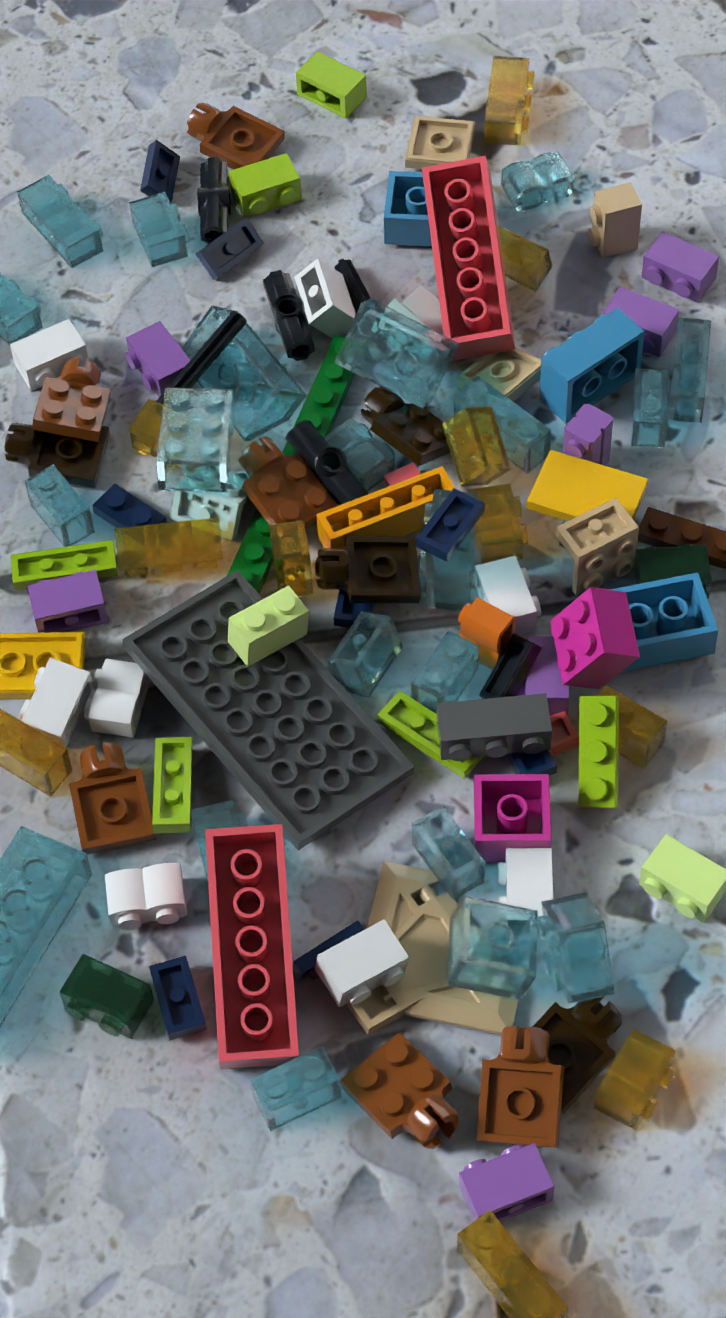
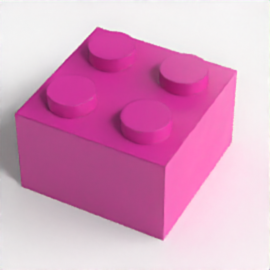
[550,587,640,689]
[474,774,551,862]

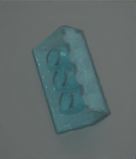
[182,305,307,441]

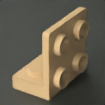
[555,498,639,596]

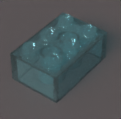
[334,298,459,408]
[156,388,235,492]
[419,489,477,611]

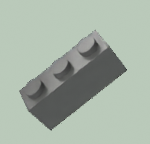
[436,693,552,761]

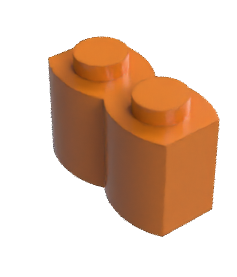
[458,597,516,670]

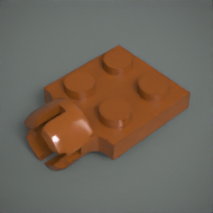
[187,103,285,169]
[32,357,111,442]
[238,436,338,541]
[69,742,157,855]
[476,1026,564,1148]
[339,1032,459,1149]

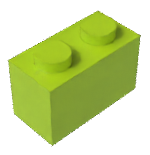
[296,51,367,119]
[229,153,302,218]

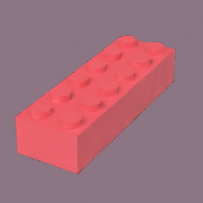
[422,155,516,361]
[205,824,299,1070]

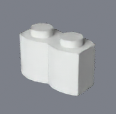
[84,659,150,738]
[105,863,188,930]

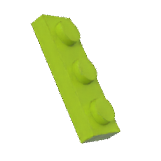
[10,540,118,591]
[377,690,484,779]
[578,696,619,808]
[152,737,193,834]

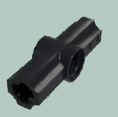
[197,157,231,244]
[263,270,315,361]
[285,419,369,505]

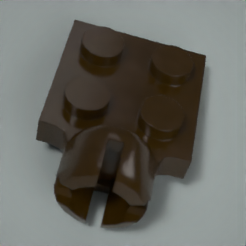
[361,385,465,466]
[4,423,110,488]
[315,536,421,603]
[532,991,622,1114]

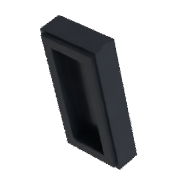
[479,633,542,699]

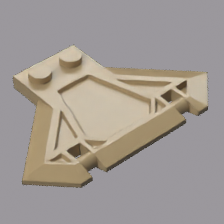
[346,861,521,1036]

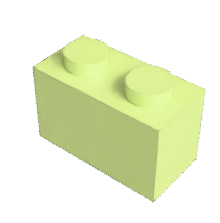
[228,586,309,667]
[639,834,726,923]

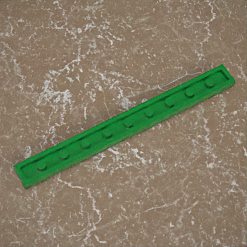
[227,335,366,594]

